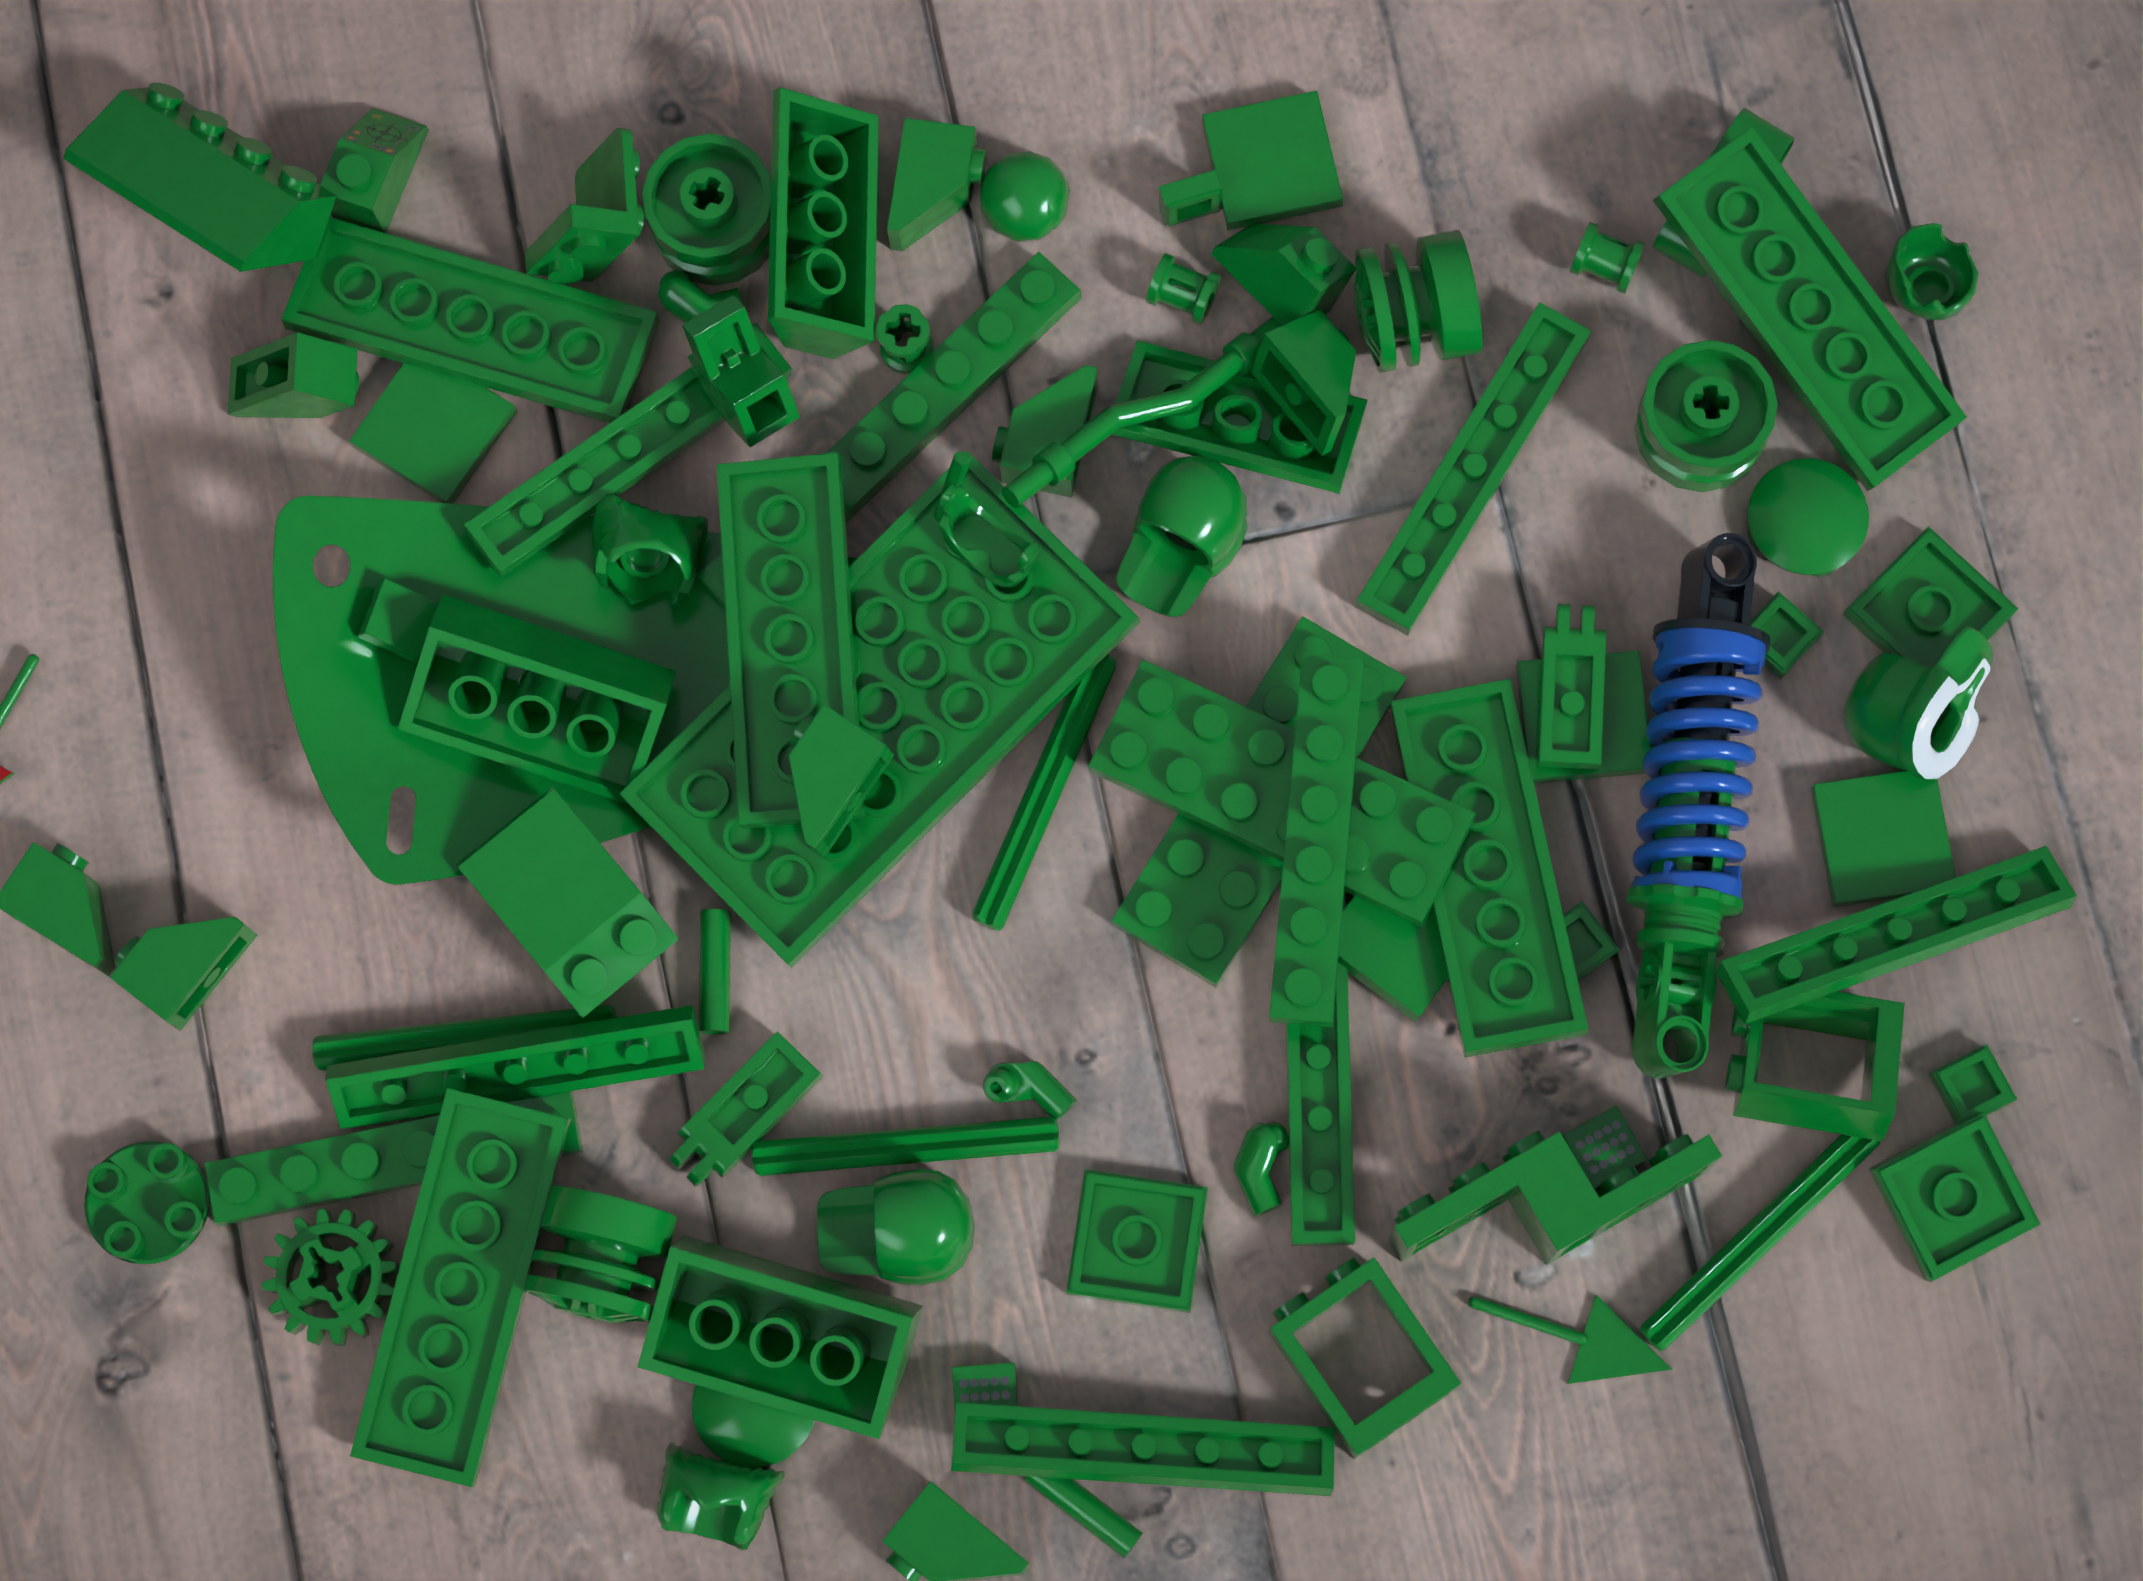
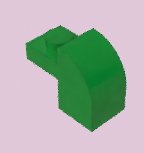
[682,295,800,447]

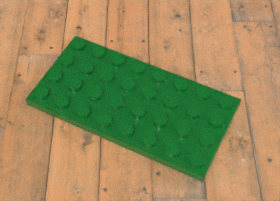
[619,451,1140,968]

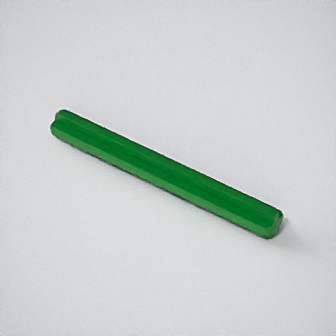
[972,654,1116,931]
[312,1005,617,1071]
[752,1117,1060,1176]
[1640,1134,1881,1351]

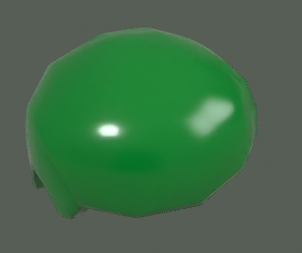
[980,151,1070,242]
[1885,223,1979,321]

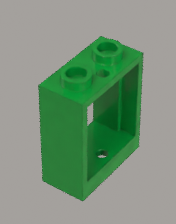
[1725,992,1905,1141]
[1269,1257,1462,1459]

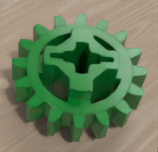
[261,1208,400,1346]

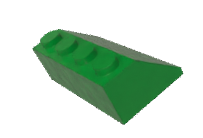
[63,83,337,272]
[768,87,879,359]
[397,594,676,805]
[637,1236,923,1439]

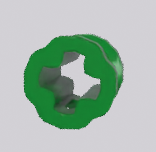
[1570,222,1645,294]
[1146,253,1221,324]
[876,304,933,374]

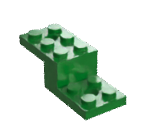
[1388,1131,1722,1265]

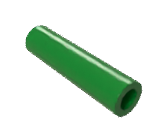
[699,909,731,1035]
[1024,1476,1143,1558]

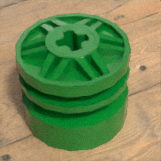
[1353,230,1483,373]
[524,1185,678,1324]

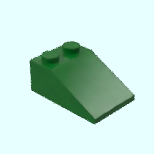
[456,786,679,1018]

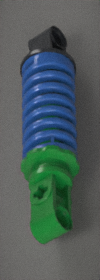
[1626,533,1771,1078]

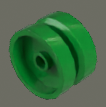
[642,133,771,286]
[1634,340,1778,492]

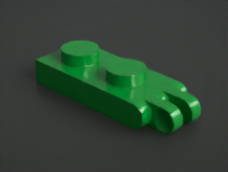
[1537,603,1606,770]
[669,1031,823,1187]

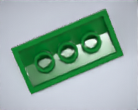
[1112,340,1368,494]

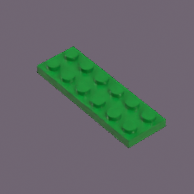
[1653,126,1967,491]
[281,217,660,423]
[716,452,865,829]
[1111,616,1407,988]
[1088,659,1476,927]
[1390,678,1588,1058]
[350,1088,571,1487]

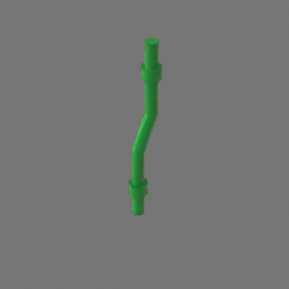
[1002,316,1282,508]

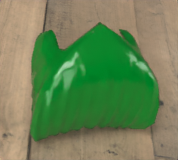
[592,494,708,605]
[657,1443,785,1550]

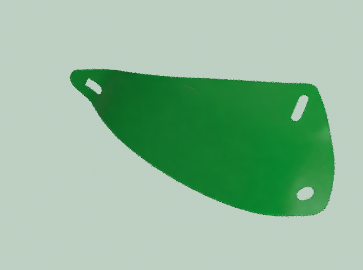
[273,495,857,885]

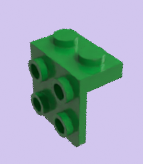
[525,128,644,284]

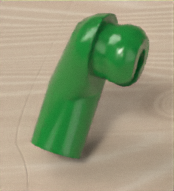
[658,270,742,323]
[983,1060,1077,1121]
[1233,1121,1289,1217]

